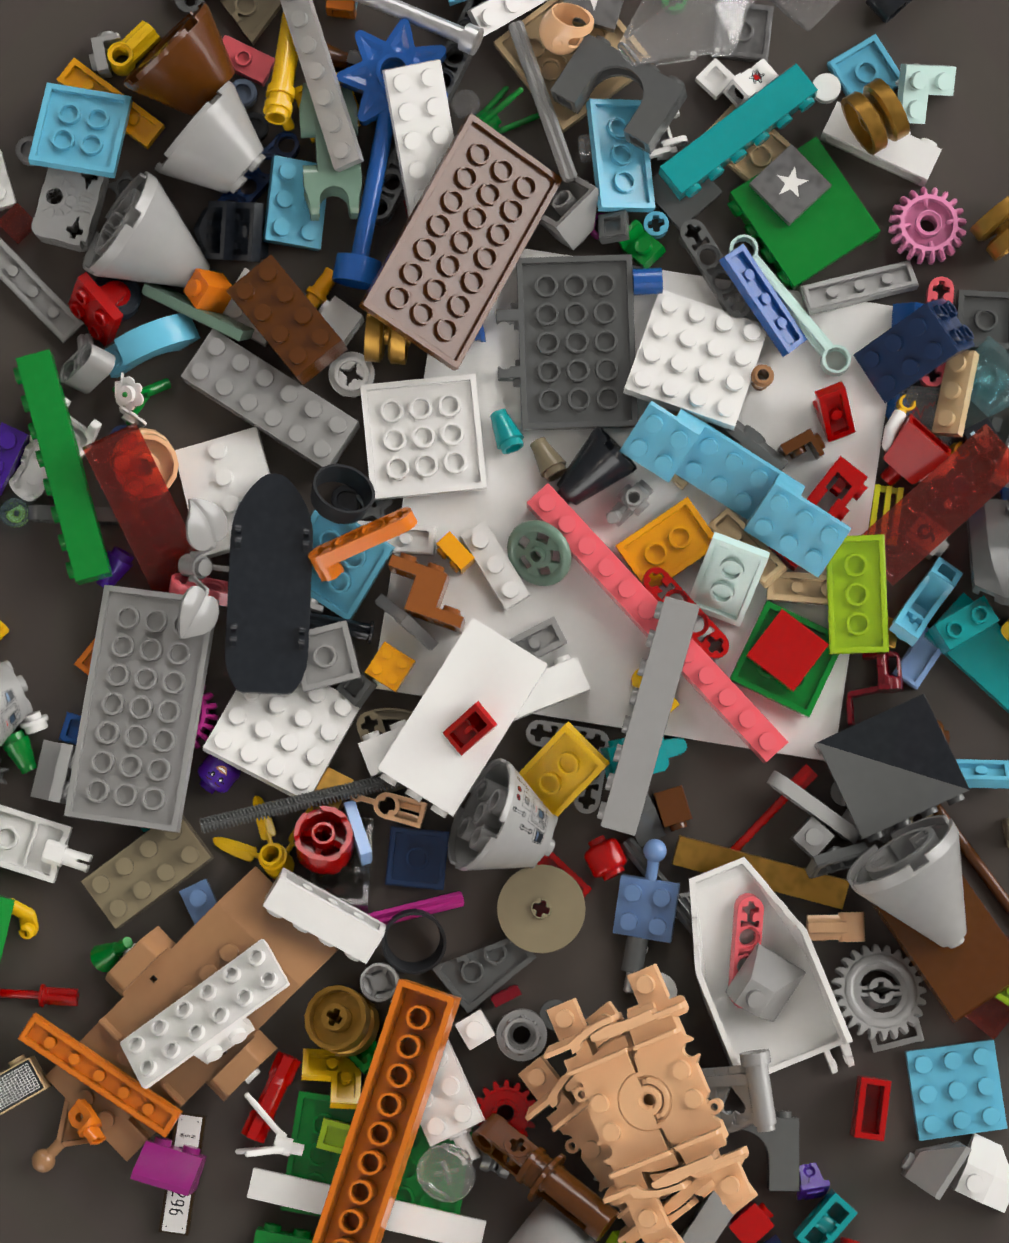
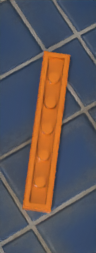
[17,1013,183,1138]

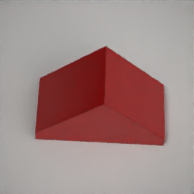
[443,701,498,756]

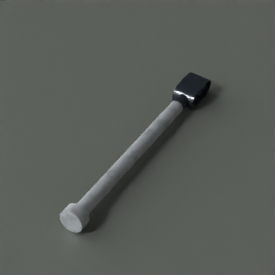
[354,0,484,56]

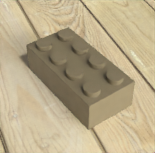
[81,815,215,929]

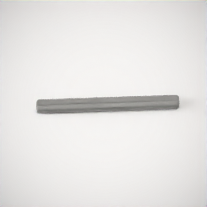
[509,20,577,183]

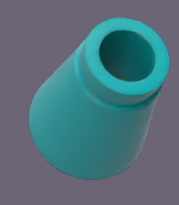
[490,409,524,454]

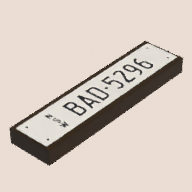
[159,1112,207,1236]

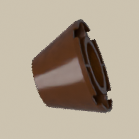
[123,2,235,116]

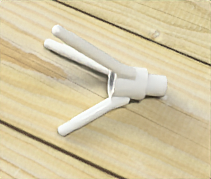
[235,1092,304,1157]

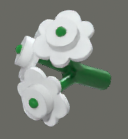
[112,373,171,428]

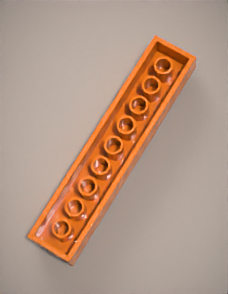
[312,979,461,1243]

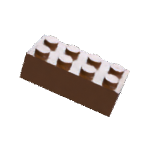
[226,255,348,385]

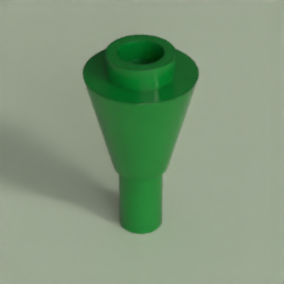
[90,936,133,972]

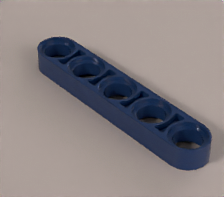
[217,131,300,203]

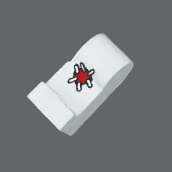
[723,59,779,108]

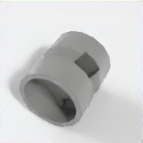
[360,962,400,1002]

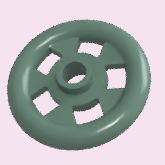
[507,520,572,586]

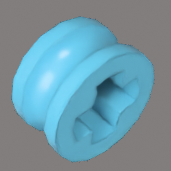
[643,211,669,239]

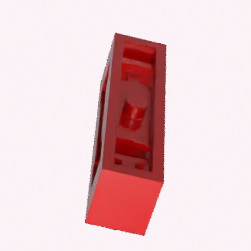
[768,456,868,572]

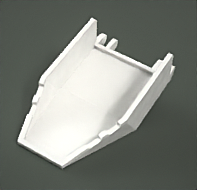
[689,857,855,1074]

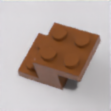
[388,552,465,634]

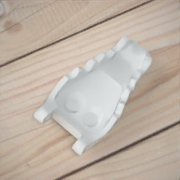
[9,397,102,502]

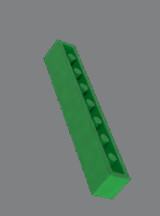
[13,349,113,585]

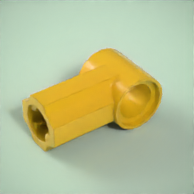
[107,20,161,76]

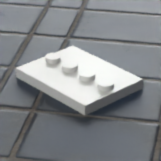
[175,427,270,559]

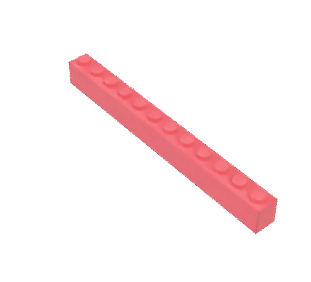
[527,483,788,763]

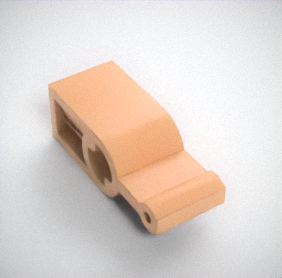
[350,792,428,829]

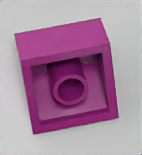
[130,1136,207,1196]

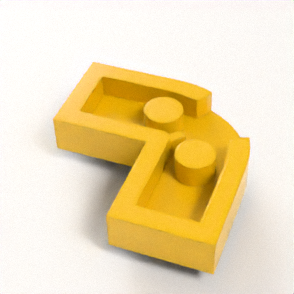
[301,1048,361,1110]

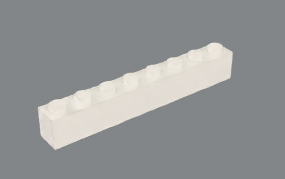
[358,654,590,777]

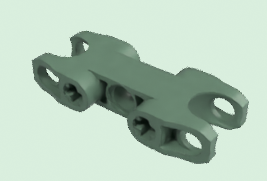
[299,83,362,221]

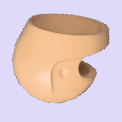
[539,2,594,55]

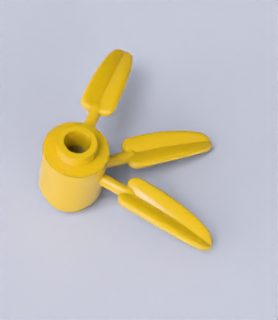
[212,795,313,880]

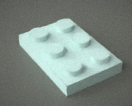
[689,532,770,627]

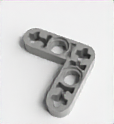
[526,720,609,814]

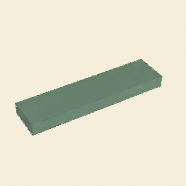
[141,283,255,341]

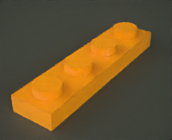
[56,58,165,149]

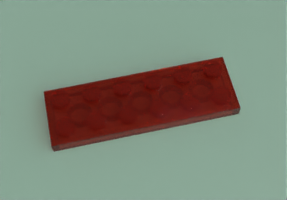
[82,422,211,593]
[862,424,1009,586]

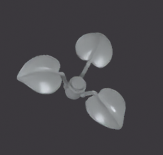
[178,498,229,639]

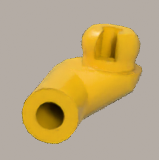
[11,898,39,939]

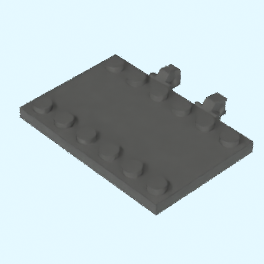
[496,254,638,431]

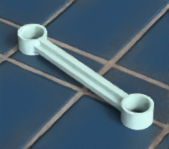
[728,234,851,376]

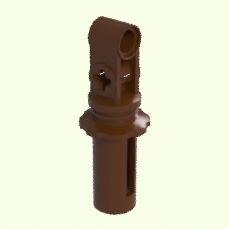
[471,1114,619,1241]

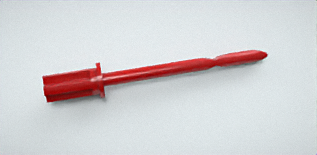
[731,764,818,851]
[0,984,79,1007]

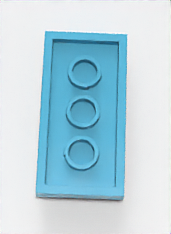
[586,98,656,212]

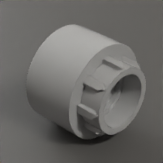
[496,1008,547,1061]

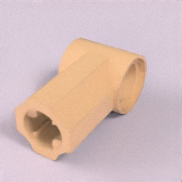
[806,912,865,942]

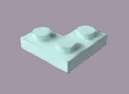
[897,64,956,124]

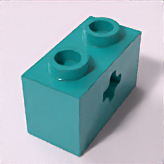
[928,596,1000,655]
[793,1189,858,1243]

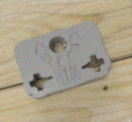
[32,168,109,252]

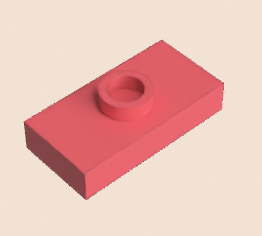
[222,35,275,87]

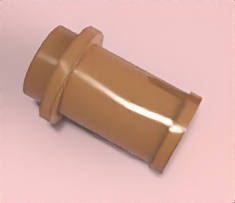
[751,364,774,391]

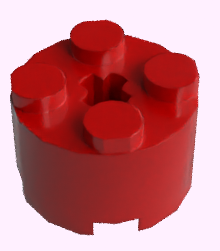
[293,805,354,875]

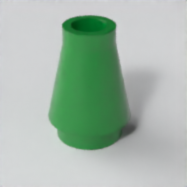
[2,729,37,775]

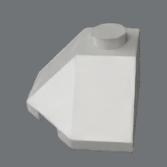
[949,1133,1009,1213]

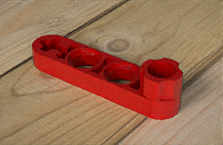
[642,567,729,659]

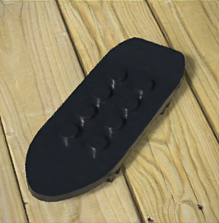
[225,473,313,695]

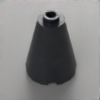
[557,426,637,505]

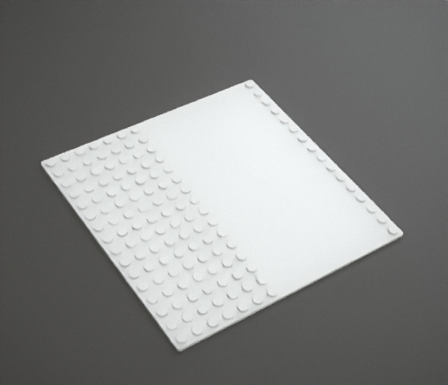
[373,249,893,761]

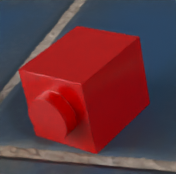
[727,1200,775,1243]

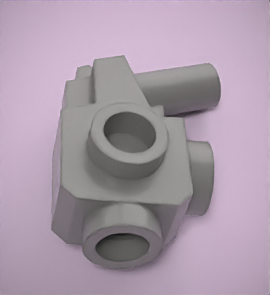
[606,479,654,527]

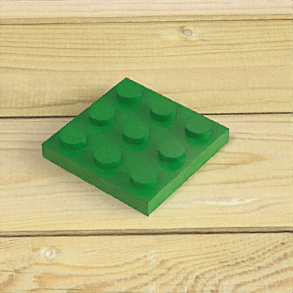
[730,600,839,718]

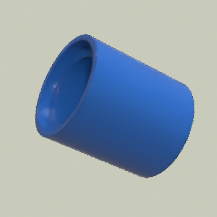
[632,268,663,295]

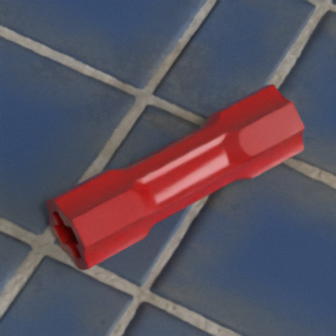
[241,1051,302,1144]

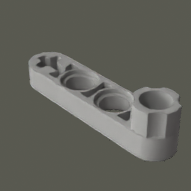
[766,770,860,845]

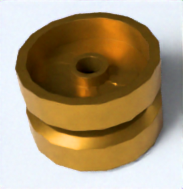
[841,78,910,155]
[970,196,1009,261]
[364,313,411,365]
[304,985,379,1057]

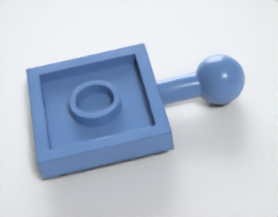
[613,839,680,943]

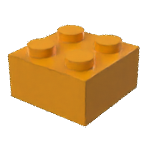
[436,531,475,574]
[365,641,416,693]

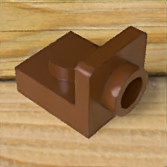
[777,428,825,460]

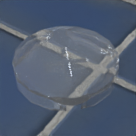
[416,1143,476,1203]

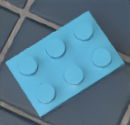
[263,155,326,251]

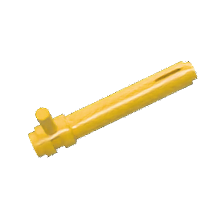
[263,11,298,131]

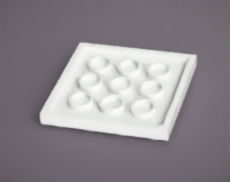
[623,290,767,431]
[360,373,487,501]
[203,682,361,796]

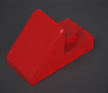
[813,381,856,442]

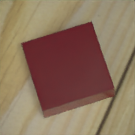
[491,984,522,1008]

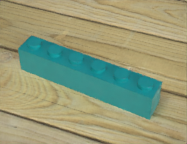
[659,63,818,200]

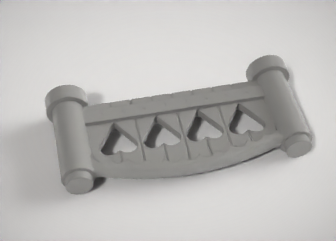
[701,1049,777,1134]

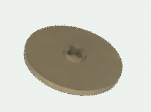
[497,864,586,954]

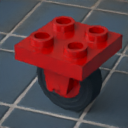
[68,272,142,347]

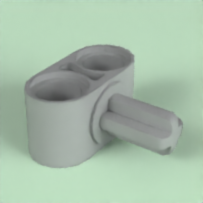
[59,333,116,394]

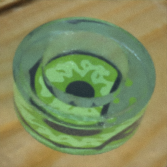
[0,498,29,528]

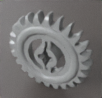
[831,944,927,1042]

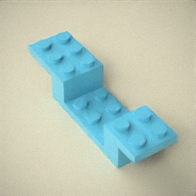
[619,401,851,578]

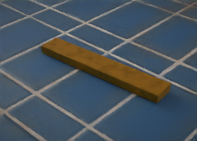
[672,835,849,910]

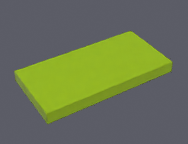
[826,534,889,654]

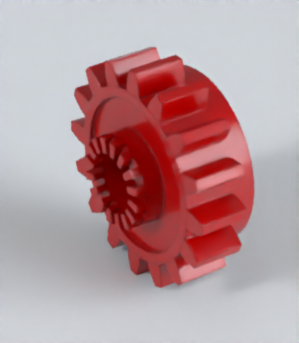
[475,1079,538,1137]

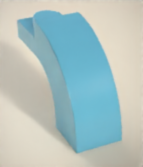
[104,313,200,378]
[889,557,963,647]

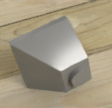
[539,176,599,250]
[725,942,806,1022]
[900,1141,972,1200]

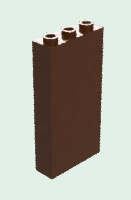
[869,840,1009,1023]

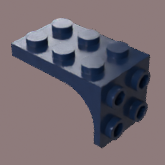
[853,298,975,403]

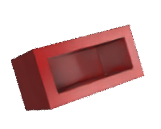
[850,1075,892,1141]

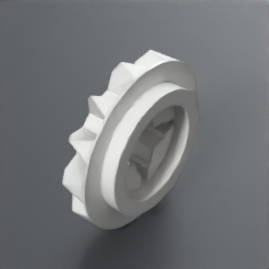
[328,352,375,398]

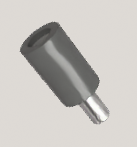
[621,936,648,993]

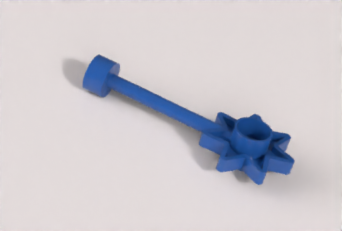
[332,18,448,290]

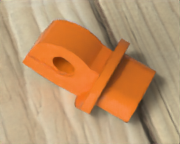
[68,1099,106,1145]

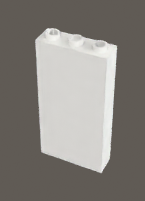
[377,617,548,818]

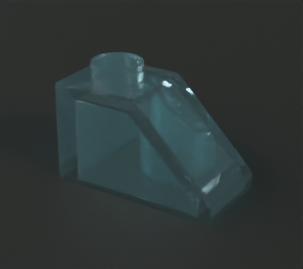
[970,336,1009,417]

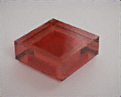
[0,203,33,244]

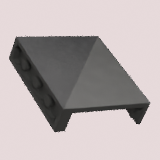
[814,694,970,843]

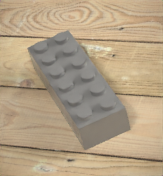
[181,329,360,469]

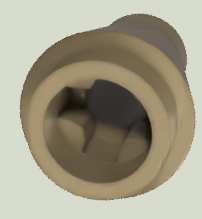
[530,437,567,482]

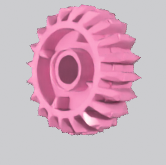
[888,187,967,265]

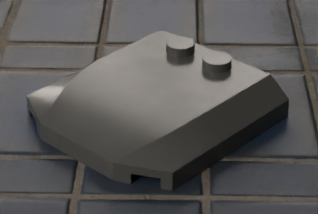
[966,499,1009,605]

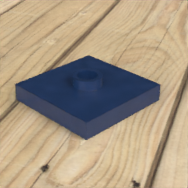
[385,826,450,891]

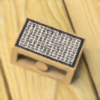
[0,1054,51,1115]

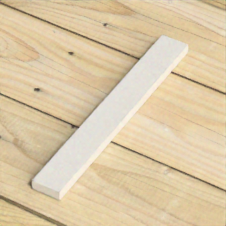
[247,1167,486,1243]

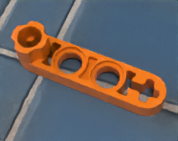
[308,507,418,582]

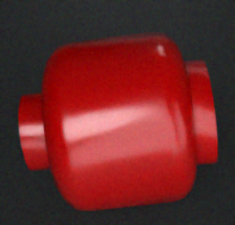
[584,835,627,881]

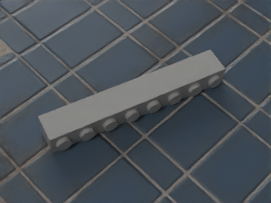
[597,596,700,836]

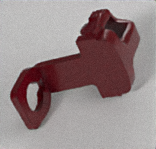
[847,651,903,727]

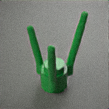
[476,86,540,134]

